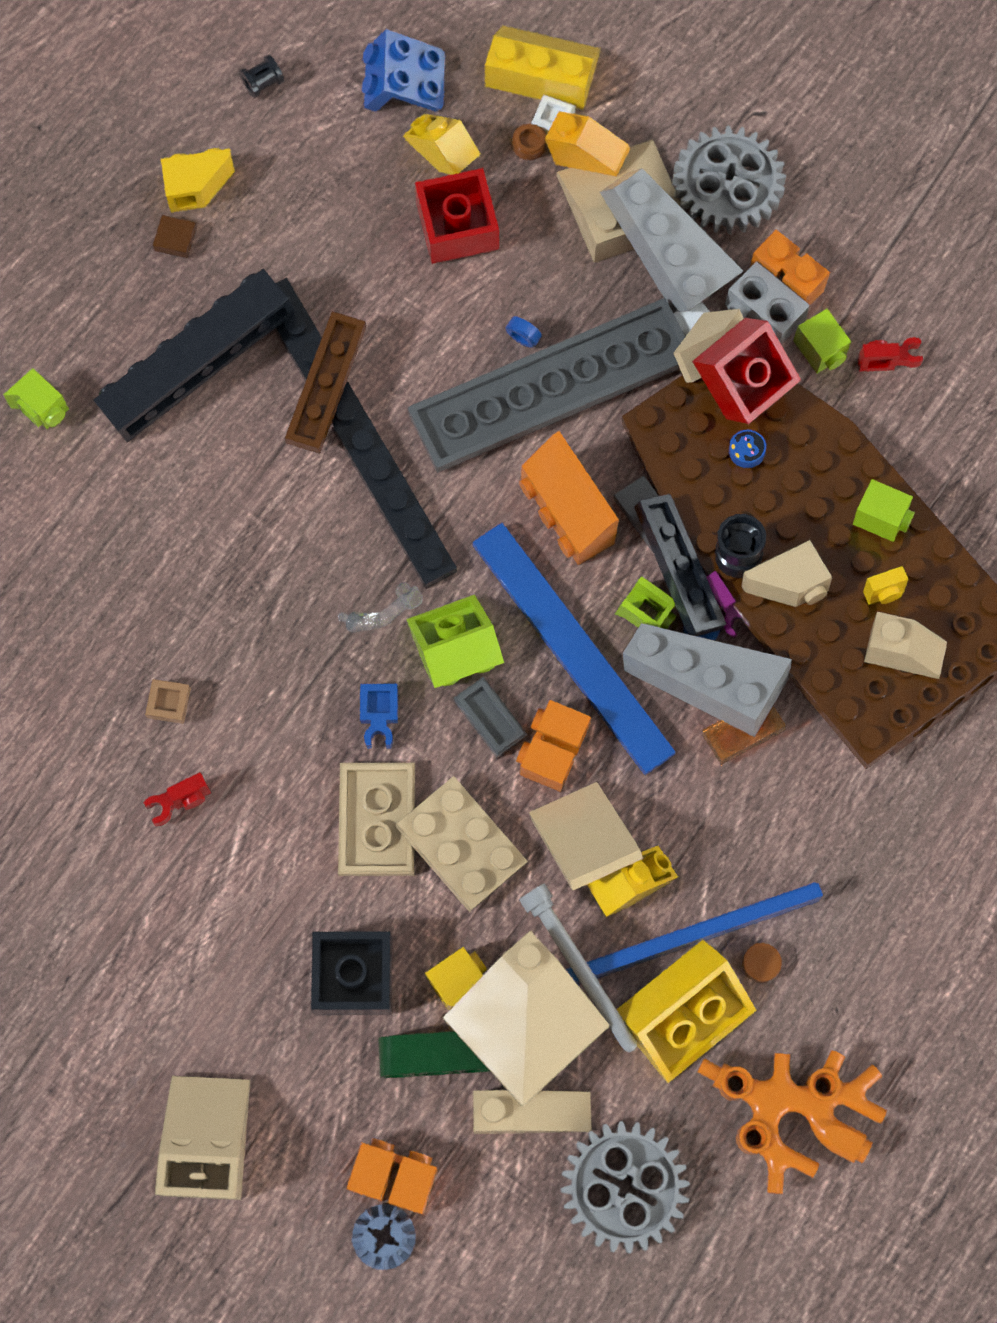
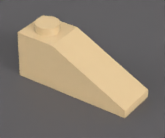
[473,1090,591,1134]

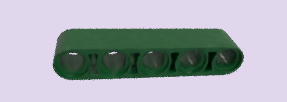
[378,1031,570,1078]

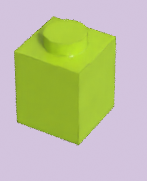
[793,309,851,373]
[853,479,915,542]

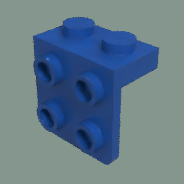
[362,29,445,112]

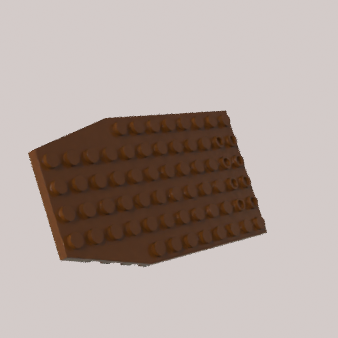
[622,374,997,769]

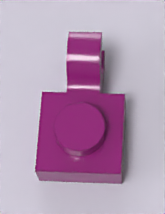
[706,571,749,638]

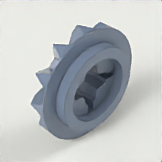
[352,1204,415,1270]

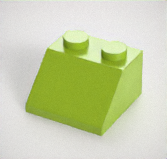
[406,594,504,688]

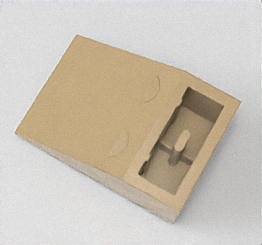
[155,1076,250,1200]

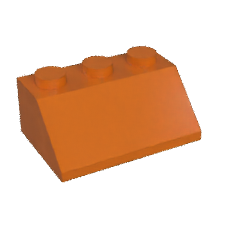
[519,431,619,565]

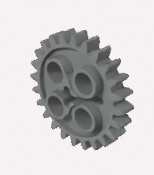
[672,125,786,234]
[561,1121,690,1254]

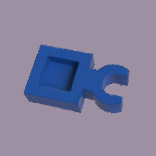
[360,684,398,749]

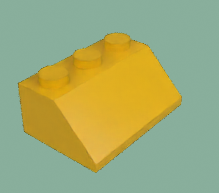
[485,25,600,110]
[616,940,757,1083]

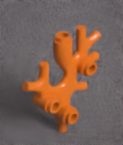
[697,1050,887,1194]

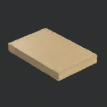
[338,763,415,876]
[529,782,643,890]

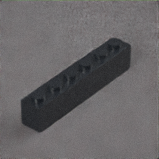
[93,268,295,443]

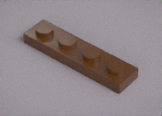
[285,311,366,454]

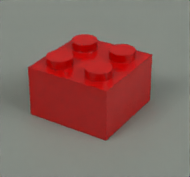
[415,168,499,264]
[692,318,801,424]

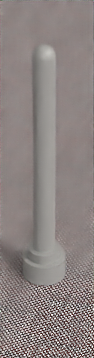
[519,883,637,1052]

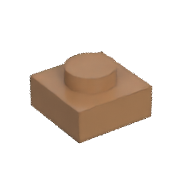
[145,679,191,724]

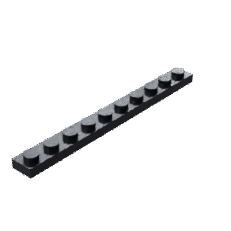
[275,277,457,589]

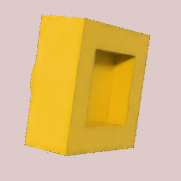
[863,566,908,605]

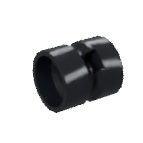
[715,514,766,578]

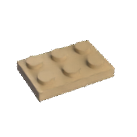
[396,776,528,912]

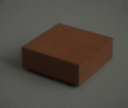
[152,215,197,258]

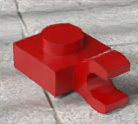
[857,337,923,372]
[143,772,211,827]

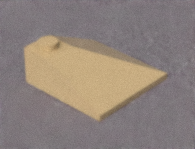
[557,140,684,263]
[443,931,610,1107]

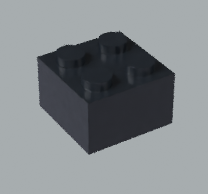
[311,931,392,1015]

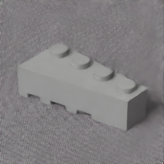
[600,168,743,312]
[623,623,792,737]

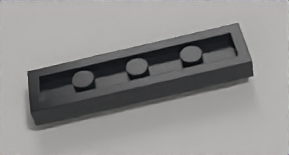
[634,494,726,636]

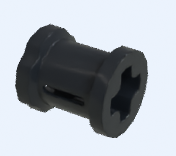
[239,54,284,99]

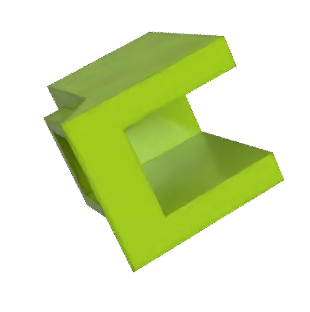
[3,368,69,429]
[615,576,677,629]

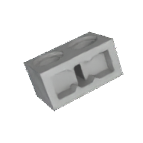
[725,261,810,345]

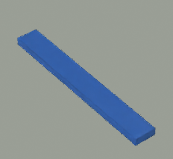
[472,522,676,776]
[565,882,823,986]

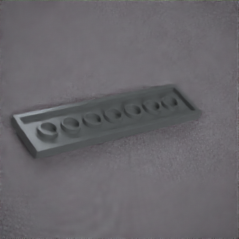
[407,298,685,473]

